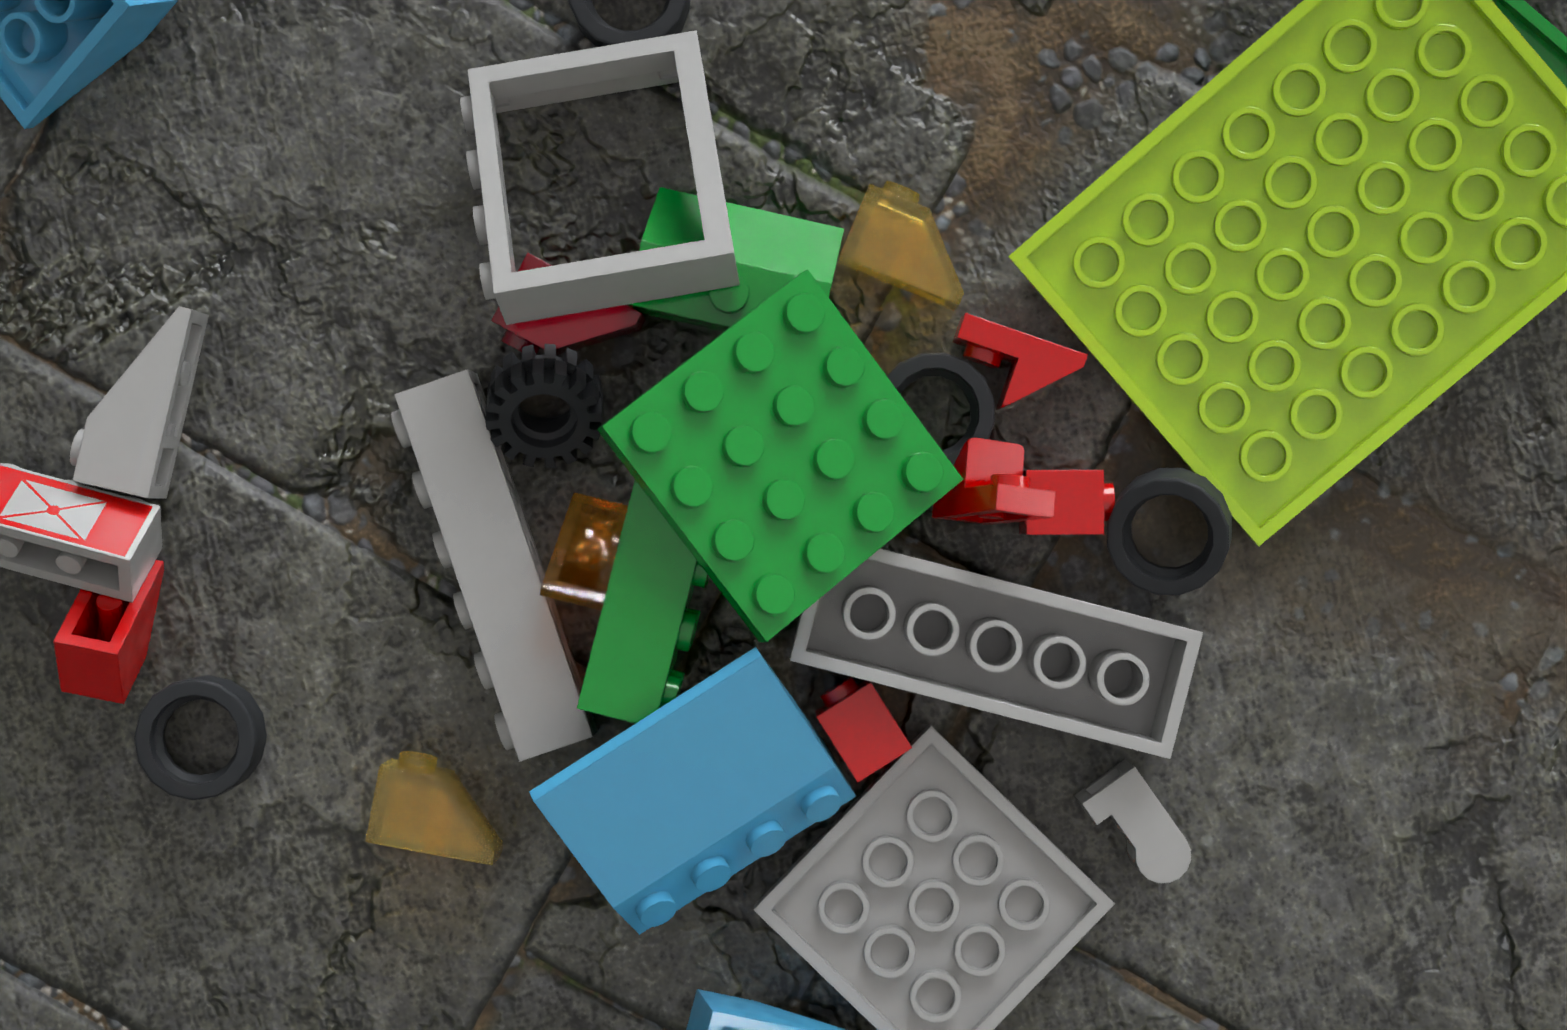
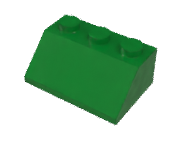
[627,187,844,332]

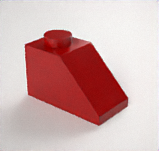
[53,560,164,704]

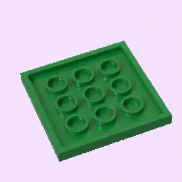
[597,269,963,642]

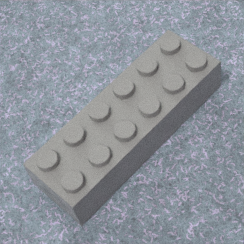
[790,548,1203,759]

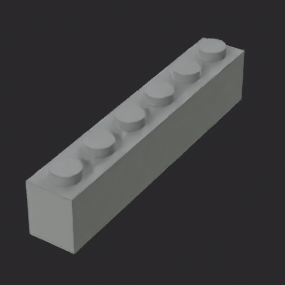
[391,369,598,762]

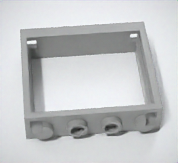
[460,30,740,325]

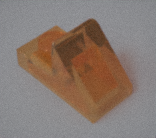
[540,492,628,611]

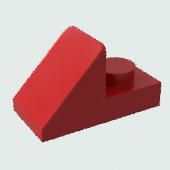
[953,313,1088,410]
[932,437,1055,525]

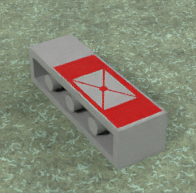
[0,463,162,603]

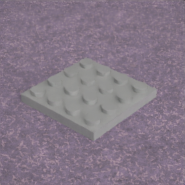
[753,724,1115,1030]

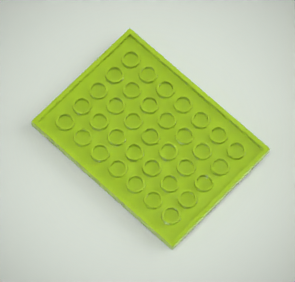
[1008,0,1567,546]

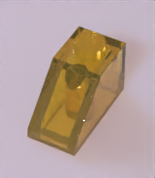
[838,181,964,311]
[365,751,503,866]

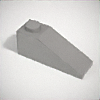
[70,306,209,499]

